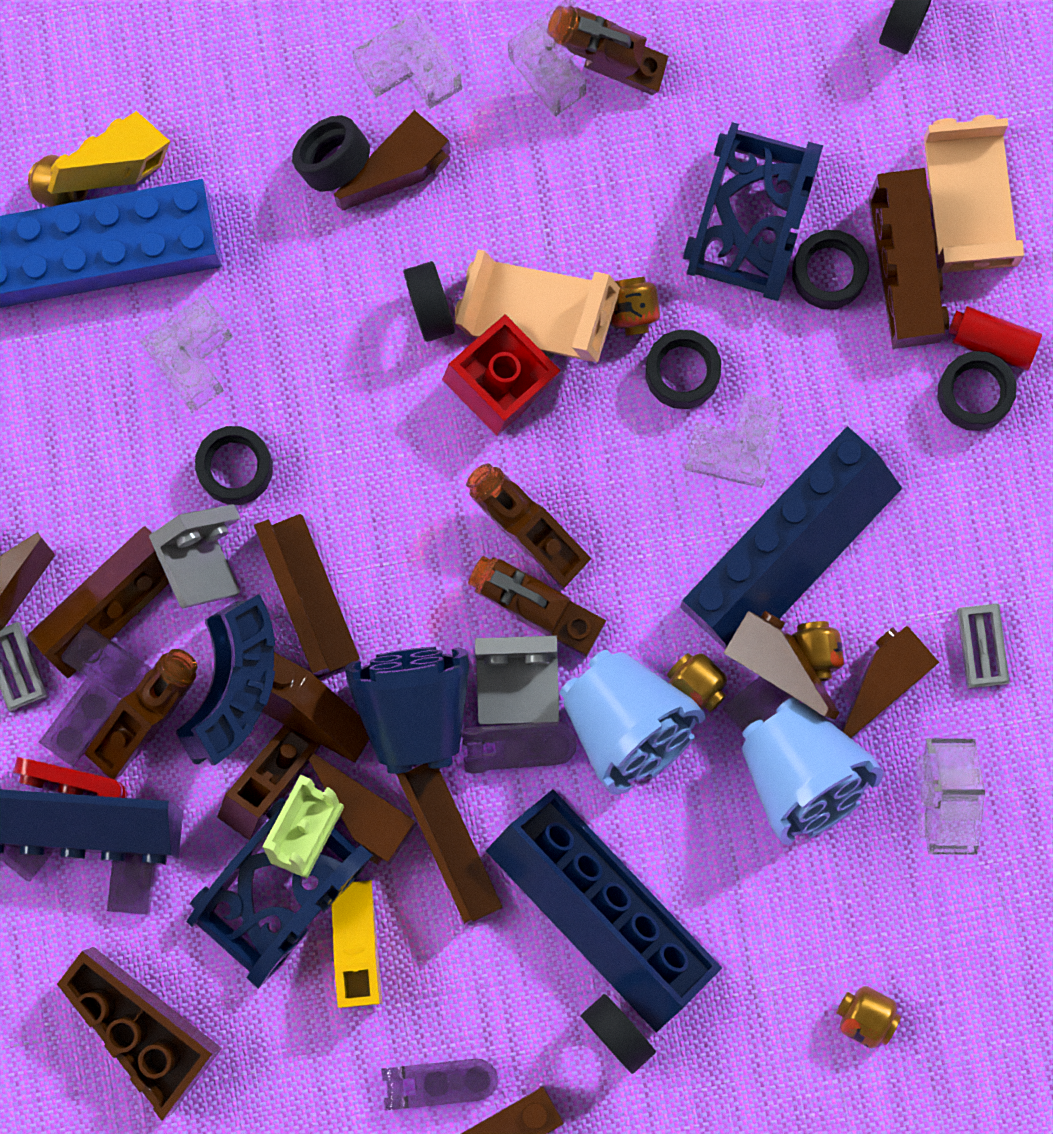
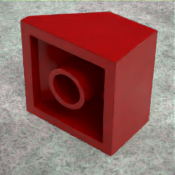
[442,314,561,436]

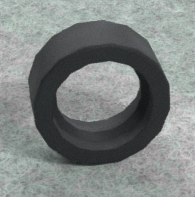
[879,0,932,55]
[292,115,370,192]
[792,230,869,309]
[403,261,455,342]
[645,329,721,409]
[937,351,1017,431]
[195,426,273,505]
[581,994,656,1074]

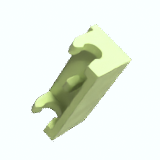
[262,775,344,878]

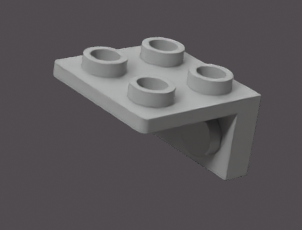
[149,504,241,608]
[475,636,559,725]

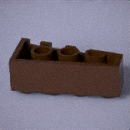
[868,168,949,349]
[57,947,222,1121]

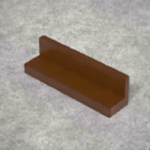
[254,514,360,678]
[28,526,170,679]
[396,763,503,925]

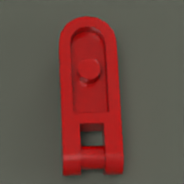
[13,757,127,798]

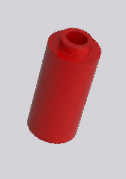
[948,306,1042,371]

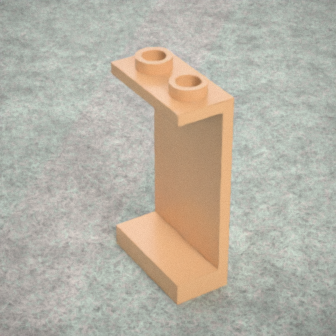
[924,115,1024,273]
[455,249,620,363]

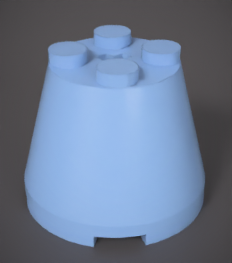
[560,650,705,795]
[742,697,883,845]

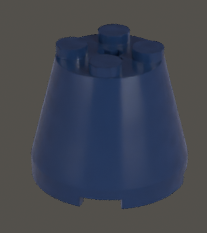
[345,647,469,774]

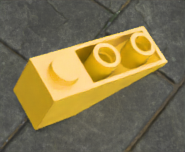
[47,111,170,194]
[332,880,383,1008]

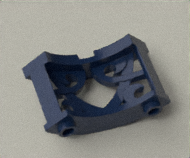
[683,122,824,301]
[176,594,275,765]
[186,798,373,989]

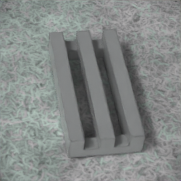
[957,604,1010,689]
[0,622,49,713]

